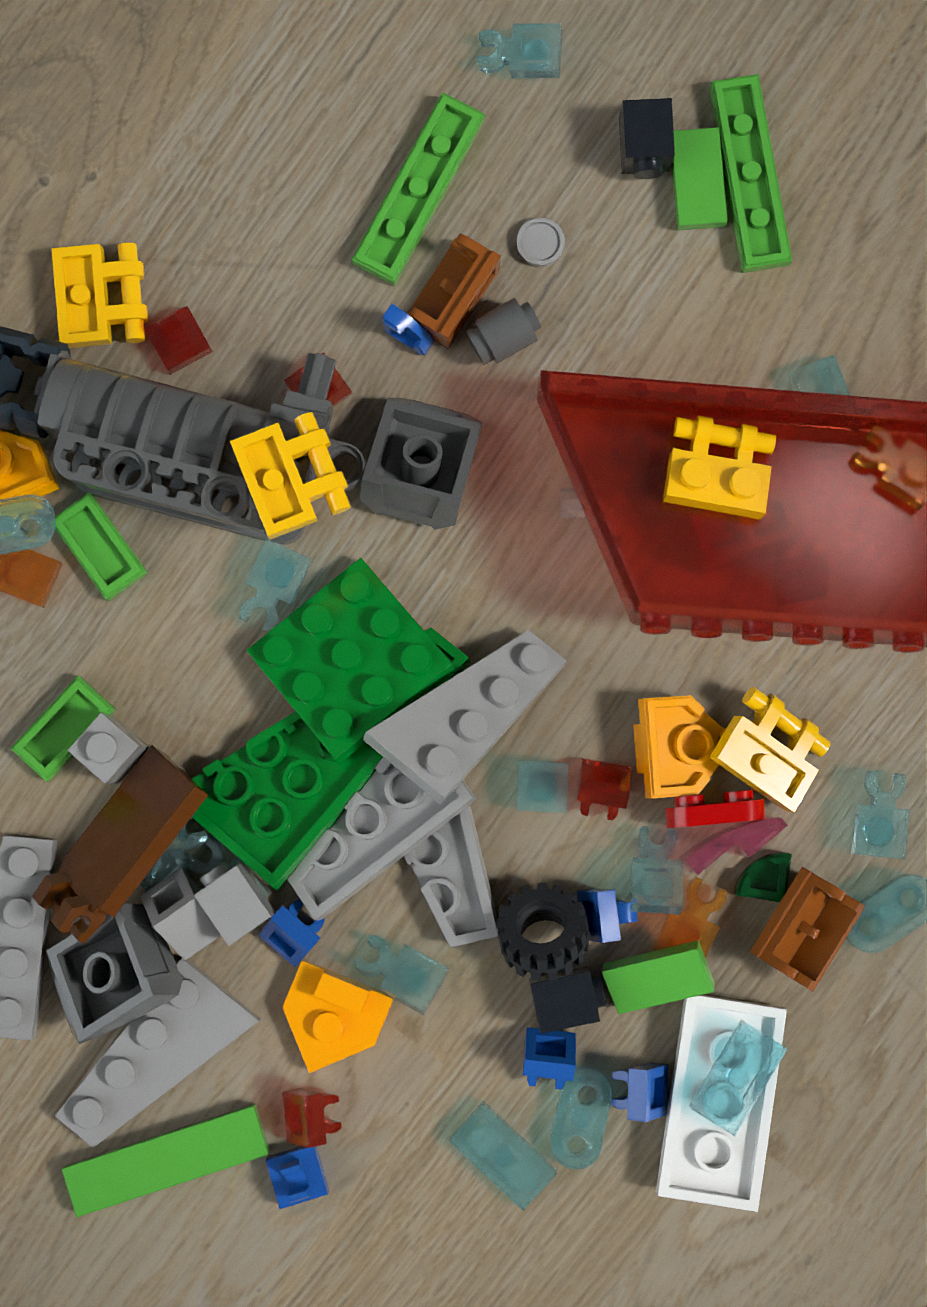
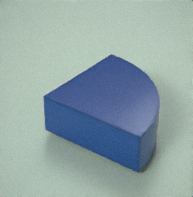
[382,303,434,356]

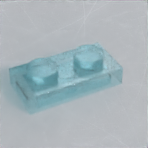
[689,1019,787,1136]
[449,1101,557,1211]

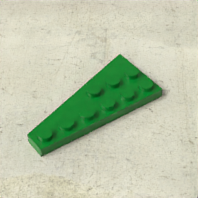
[192,627,470,890]

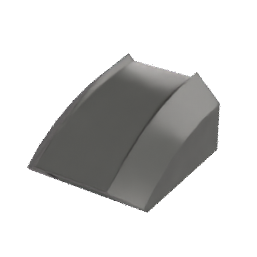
[360,398,483,530]
[46,903,184,1044]

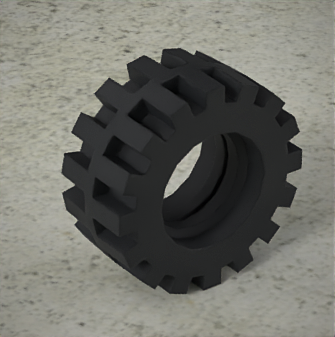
[497,883,589,981]

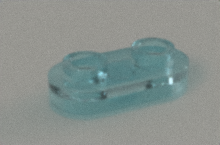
[0,495,56,555]
[846,874,927,953]
[551,1066,612,1170]

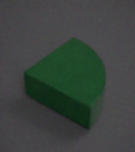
[733,853,792,902]

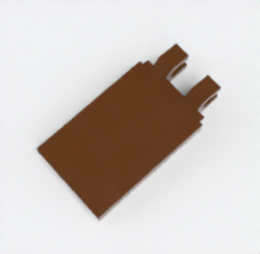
[32,745,208,944]

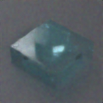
[516,761,569,813]

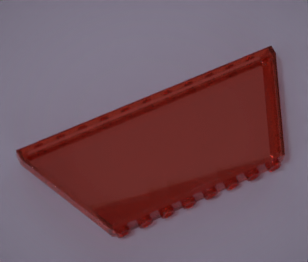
[537,370,927,653]

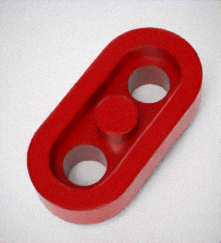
[665,790,766,828]

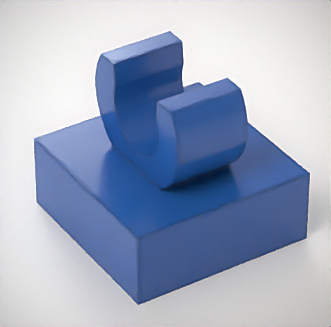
[577,888,638,943]
[258,899,325,968]
[523,1027,576,1090]
[611,1062,669,1122]
[265,1142,329,1209]

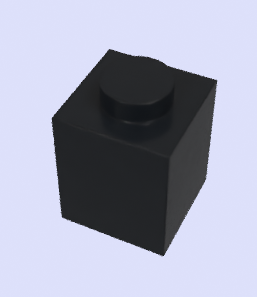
[619,98,675,179]
[529,966,607,1034]

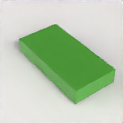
[672,127,727,231]
[50,493,149,601]
[10,676,117,782]
[602,940,715,1014]

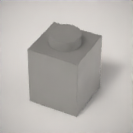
[67,712,149,784]
[194,862,276,946]
[140,867,221,960]

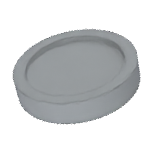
[516,218,565,268]

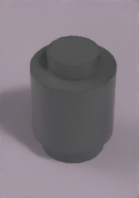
[465,298,541,365]

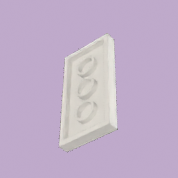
[656,995,787,1212]

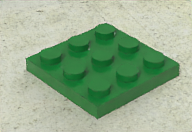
[246,557,455,764]

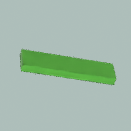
[709,74,792,273]
[352,92,485,286]
[62,1103,270,1218]

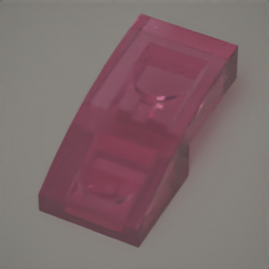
[679,816,788,875]

